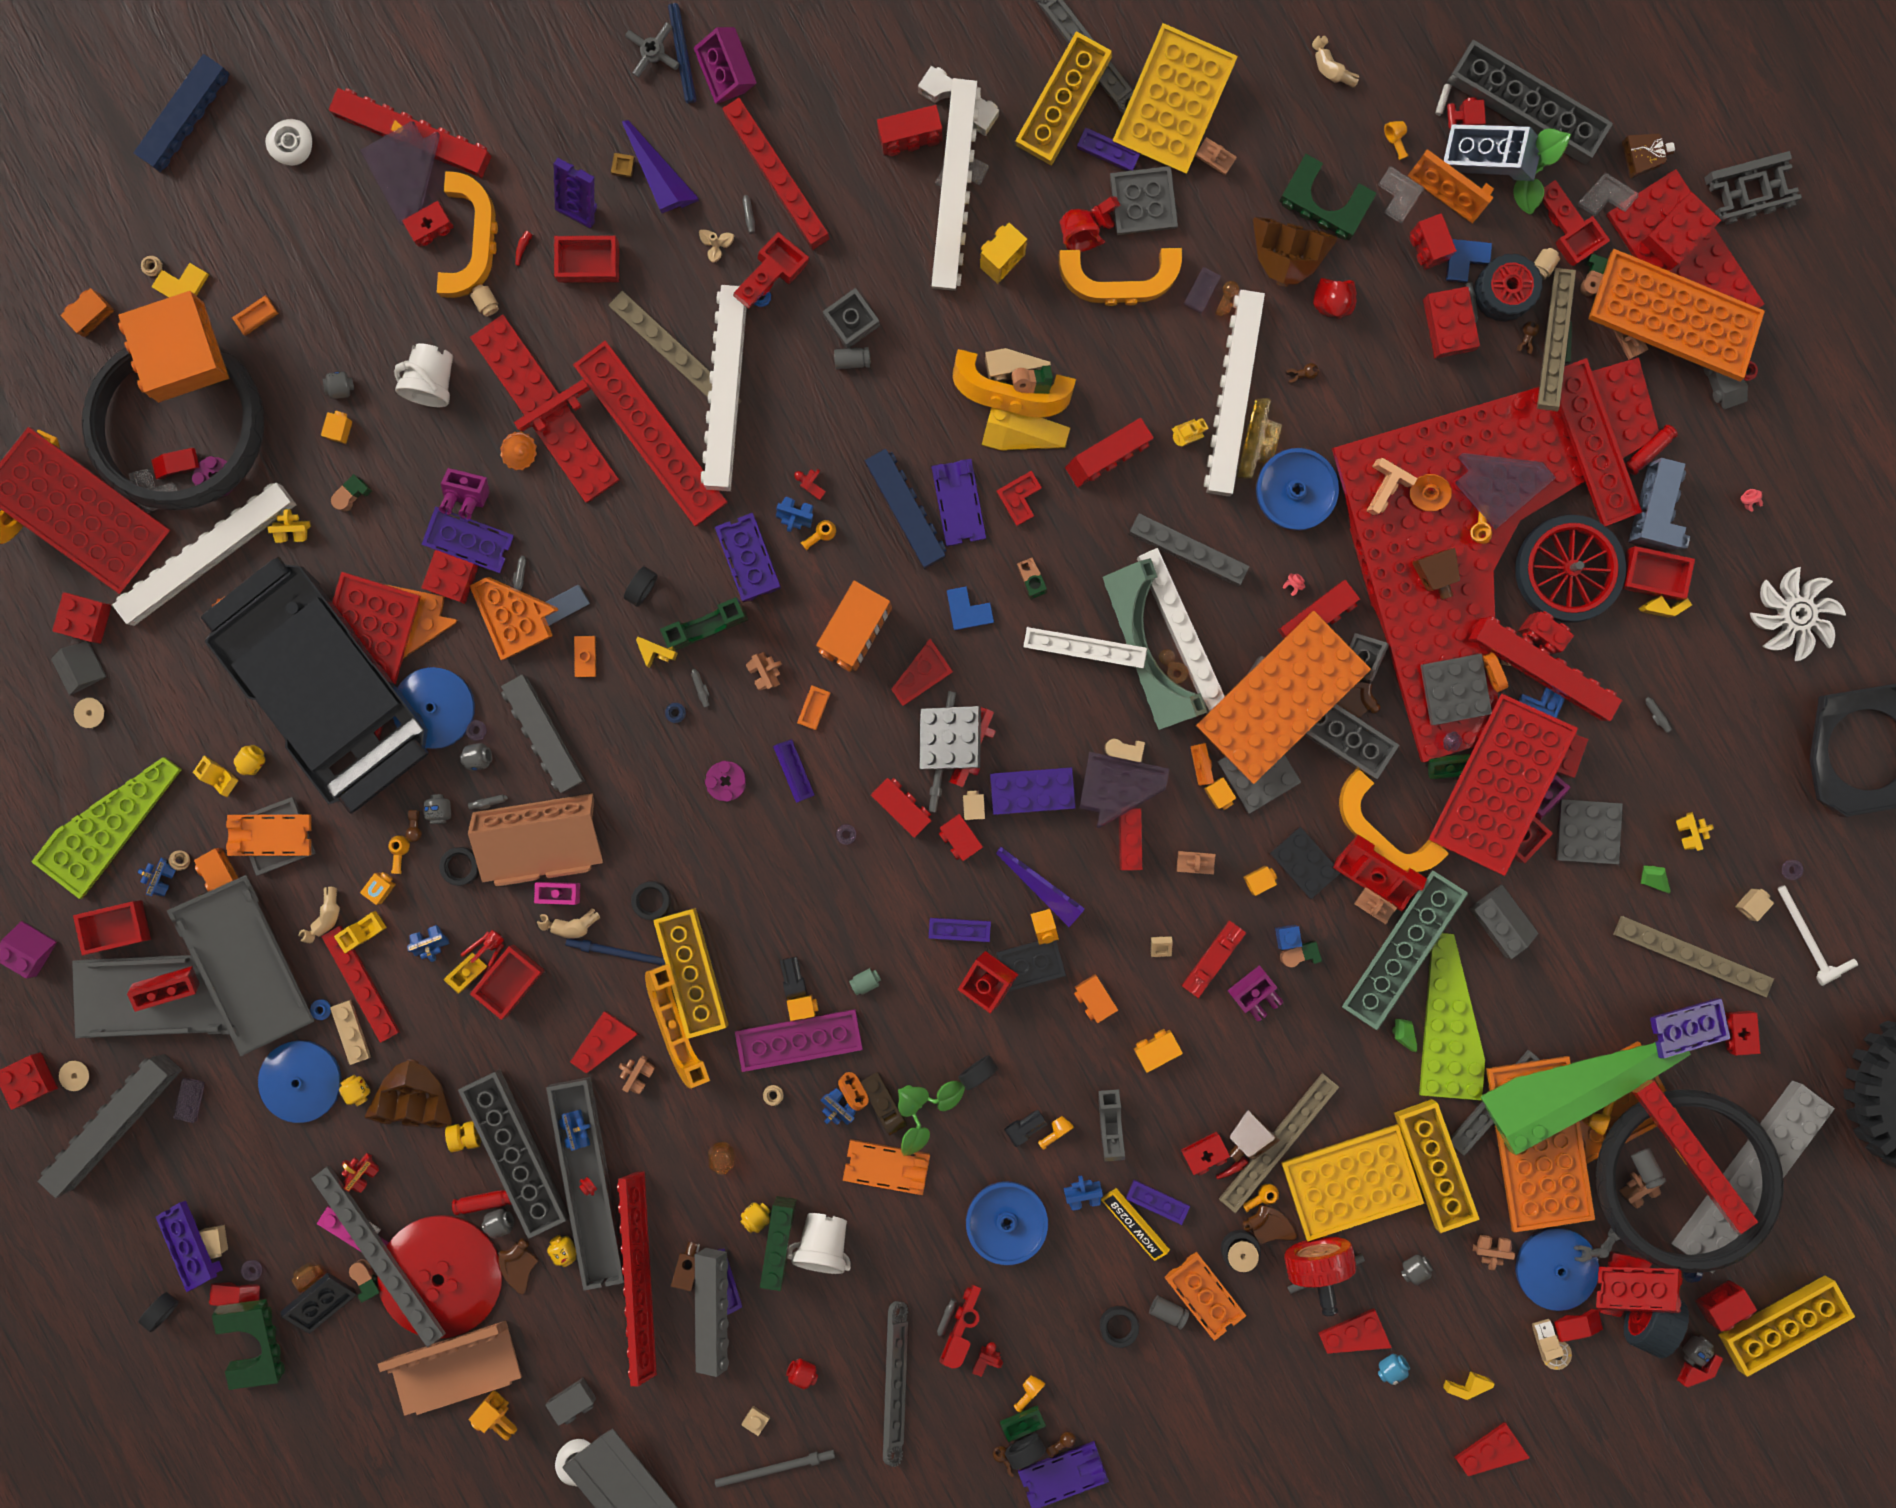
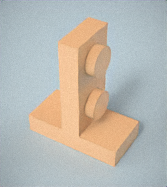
[1367,458,1418,515]

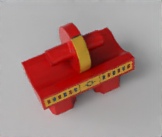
[341,1153,379,1193]

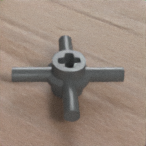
[625,22,680,78]

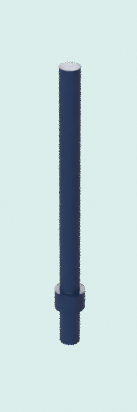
[565,939,665,966]

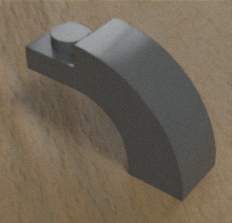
[1099,1089,1125,1162]

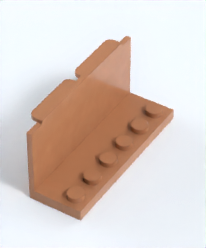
[468,793,603,886]
[378,1321,522,1416]

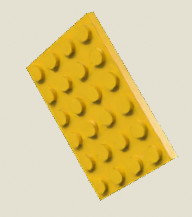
[1113,23,1238,174]
[1281,1124,1424,1241]

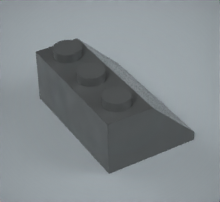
[1469,884,1539,959]

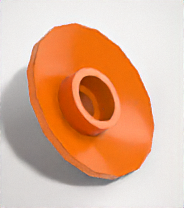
[1410,474,1452,511]

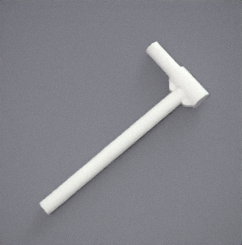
[1778,885,1858,986]

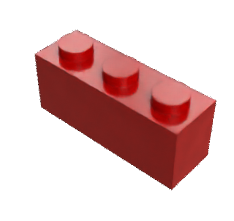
[871,778,931,838]
[1119,808,1142,870]
[127,966,200,1012]

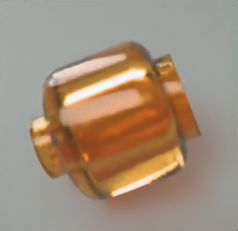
[708,1142,735,1174]
[291,1262,324,1293]

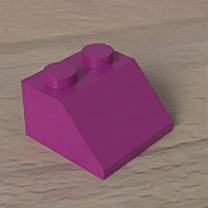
[0,921,57,979]

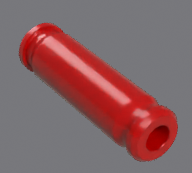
[1625,425,1678,475]
[452,1190,512,1216]

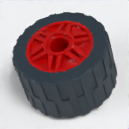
[1474,254,1543,322]
[1623,1300,1689,1358]

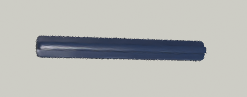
[668,3,696,104]

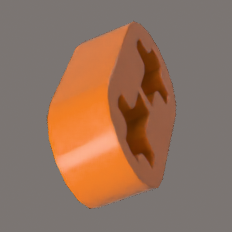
[1482,653,1508,692]
[838,1072,869,1111]

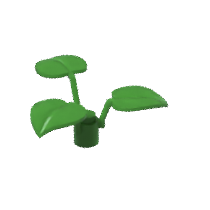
[1514,128,1571,214]
[898,1081,965,1156]

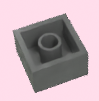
[822,288,880,348]

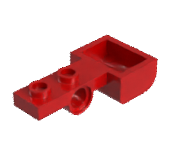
[1542,180,1610,266]
[733,232,809,309]
[939,1284,981,1368]

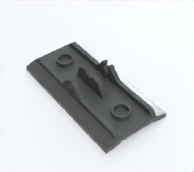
[562,1428,678,1508]

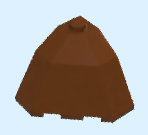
[1253,217,1338,287]
[365,1059,452,1128]

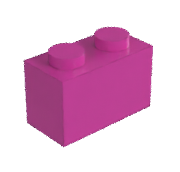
[534,882,580,905]

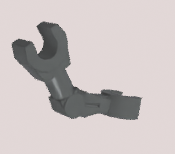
[1574,1228,1620,1262]

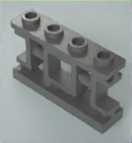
[1704,151,1802,225]

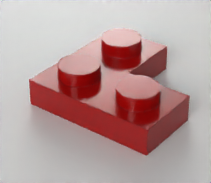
[996,471,1042,527]

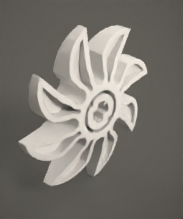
[1750,567,1846,661]

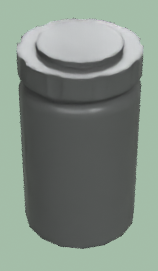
[834,347,871,370]
[1631,1148,1667,1189]
[1149,1295,1189,1330]

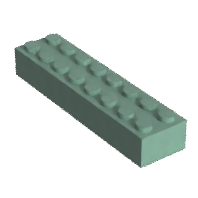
[1342,870,1468,1031]

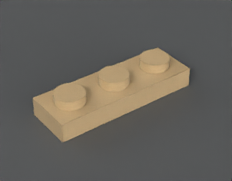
[330,1000,371,1065]

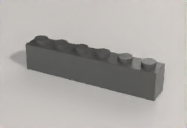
[1128,513,1249,587]
[501,674,585,793]
[695,1248,729,1377]

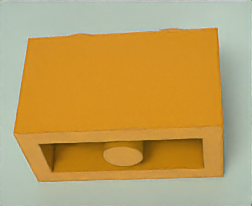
[1134,1029,1183,1073]

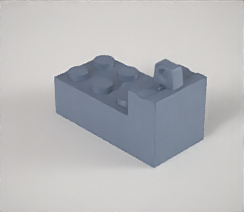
[1444,125,1539,181]
[1628,458,1690,552]

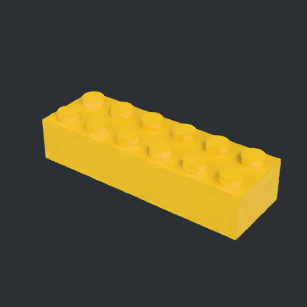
[1015,31,1112,166]
[653,908,728,1039]
[1394,1099,1479,1233]
[1718,1275,1855,1377]

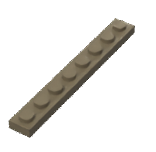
[1537,268,1576,411]
[608,291,741,405]
[1613,916,1774,998]
[1219,1073,1339,1213]

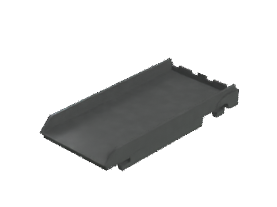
[167,875,314,1056]
[72,955,229,1038]

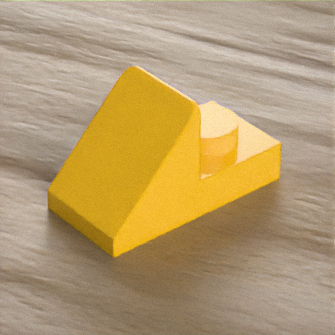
[636,637,678,668]
[444,952,487,994]

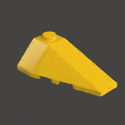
[982,407,1070,451]

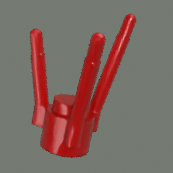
[461,930,505,980]

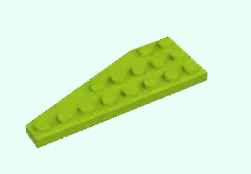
[32,757,182,899]
[1419,933,1485,1100]

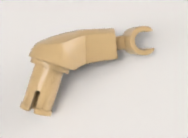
[1312,35,1359,87]
[299,887,340,943]
[537,908,600,939]

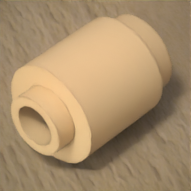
[1534,248,1560,280]
[470,285,499,317]

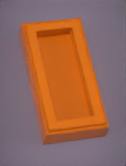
[232,295,279,336]
[797,685,831,730]

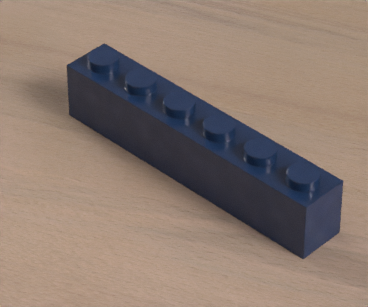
[133,54,230,173]
[865,449,947,569]

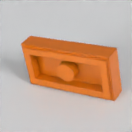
[574,636,596,677]
[1191,743,1214,786]

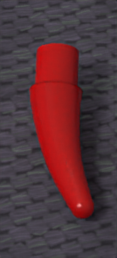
[515,230,533,266]
[1216,1156,1249,1179]

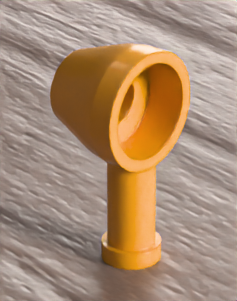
[1384,121,1409,160]
[1470,505,1492,544]
[801,520,836,551]
[388,836,410,874]
[1588,1100,1617,1135]
[1038,1116,1074,1150]
[1243,1184,1279,1212]
[1014,1375,1045,1412]

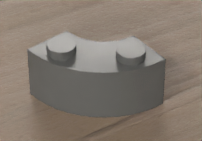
[1703,367,1748,409]

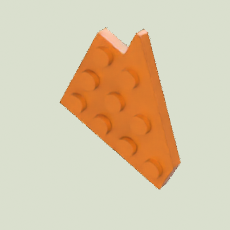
[470,577,559,660]
[388,585,458,658]

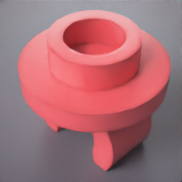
[1741,489,1763,512]
[1283,573,1305,596]

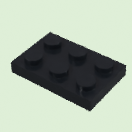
[1269,827,1340,899]
[996,940,1066,992]
[280,1273,357,1334]

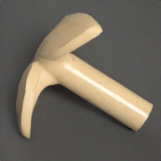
[699,230,734,263]

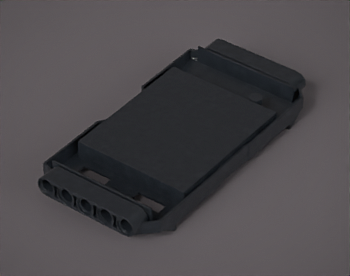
[201,557,429,814]

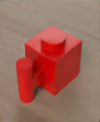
[1447,97,1486,130]

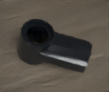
[780,956,807,999]
[1004,1109,1048,1147]

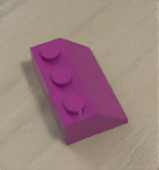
[694,27,757,104]

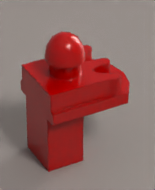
[1091,196,1121,229]
[794,469,826,500]
[972,1342,1003,1377]

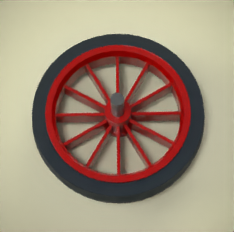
[1515,515,1626,623]

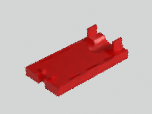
[1596,1267,1683,1313]

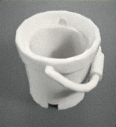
[394,344,453,407]
[787,1213,851,1274]

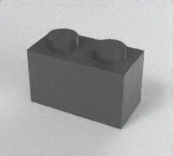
[545,1377,596,1426]

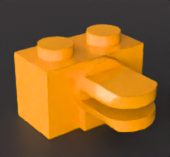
[468,1390,517,1440]

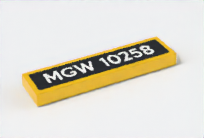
[1101,1188,1170,1261]

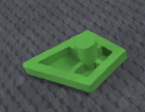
[1641,866,1670,894]
[1392,1019,1417,1052]

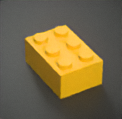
[980,223,1027,284]

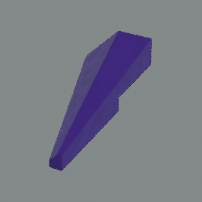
[622,120,699,214]
[996,847,1085,927]

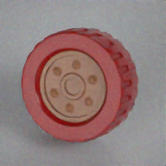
[1285,1237,1356,1316]

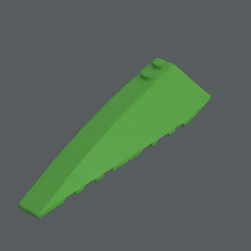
[1480,1042,1691,1155]

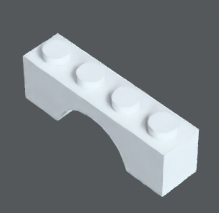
[918,66,999,136]

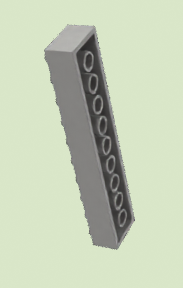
[1671,1081,1835,1273]

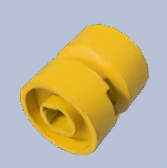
[445,1121,481,1153]

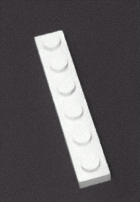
[1024,627,1148,668]

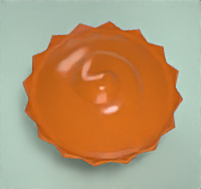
[500,431,537,471]

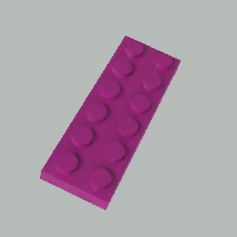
[735,1009,863,1072]

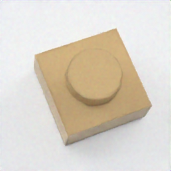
[1150,937,1172,957]
[741,1406,770,1436]

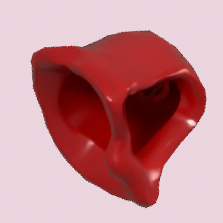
[1059,209,1105,253]
[1313,278,1357,319]

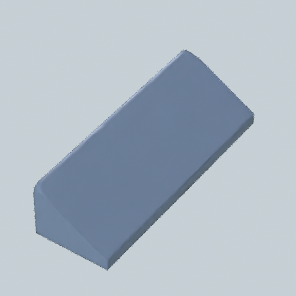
[545,585,590,626]

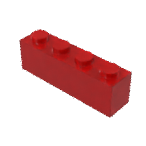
[1278,580,1360,638]

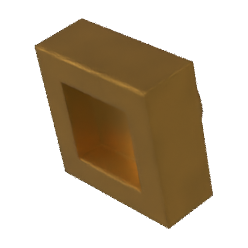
[611,153,635,178]

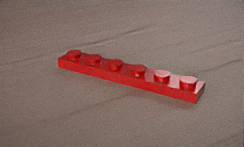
[321,926,400,1043]

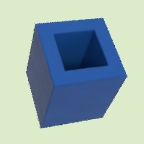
[1275,925,1302,950]

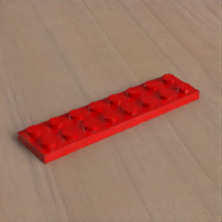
[1559,358,1642,527]

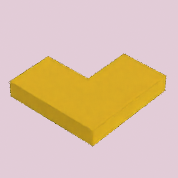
[152,263,209,297]

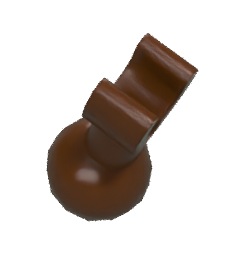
[1517,321,1539,354]
[1286,363,1319,384]
[405,810,422,842]
[1046,1432,1076,1458]
[993,1446,1021,1477]

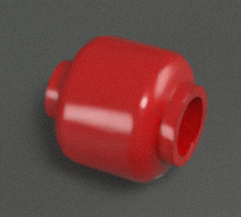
[786,1358,818,1390]

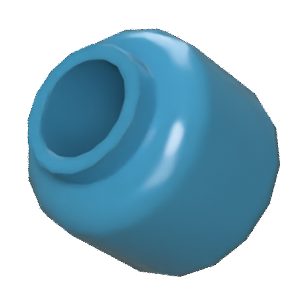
[1378,1354,1410,1385]

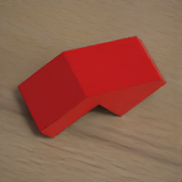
[151,448,200,479]
[209,1282,260,1306]
[1554,1309,1603,1342]
[1677,1353,1723,1387]

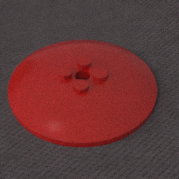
[378,1215,502,1338]

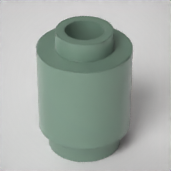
[849,968,881,995]

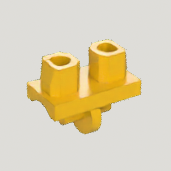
[1172,418,1208,447]
[268,509,311,543]
[1676,812,1714,851]

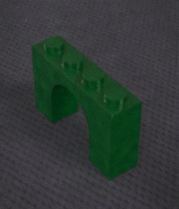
[1279,154,1376,240]
[660,597,749,651]
[760,1196,797,1291]
[212,1299,285,1390]

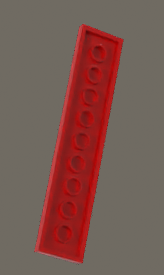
[470,314,620,503]
[573,341,728,527]
[617,1171,657,1387]

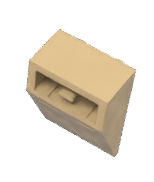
[985,348,1051,383]

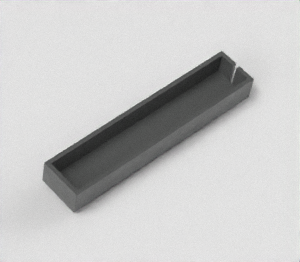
[546,1077,624,1291]

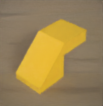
[1638,596,1692,618]
[193,756,238,797]
[334,911,387,953]
[1443,1371,1495,1400]

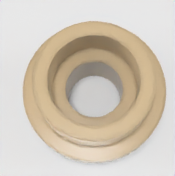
[141,256,162,277]
[169,851,190,871]
[763,1085,784,1106]

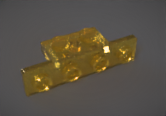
[1237,398,1282,478]

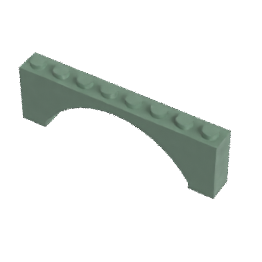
[1103,558,1207,730]

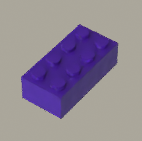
[990,768,1075,815]

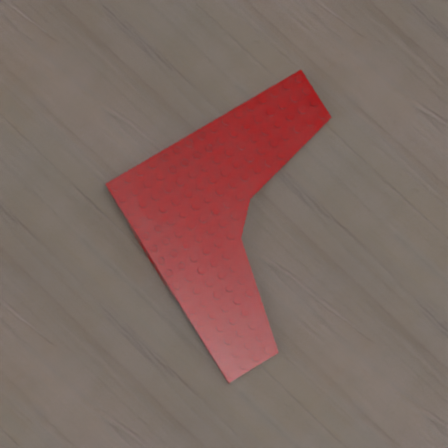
[1332,357,1659,762]

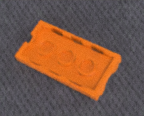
[1408,149,1494,224]
[226,815,311,856]
[843,1139,930,1195]
[1165,1252,1246,1341]

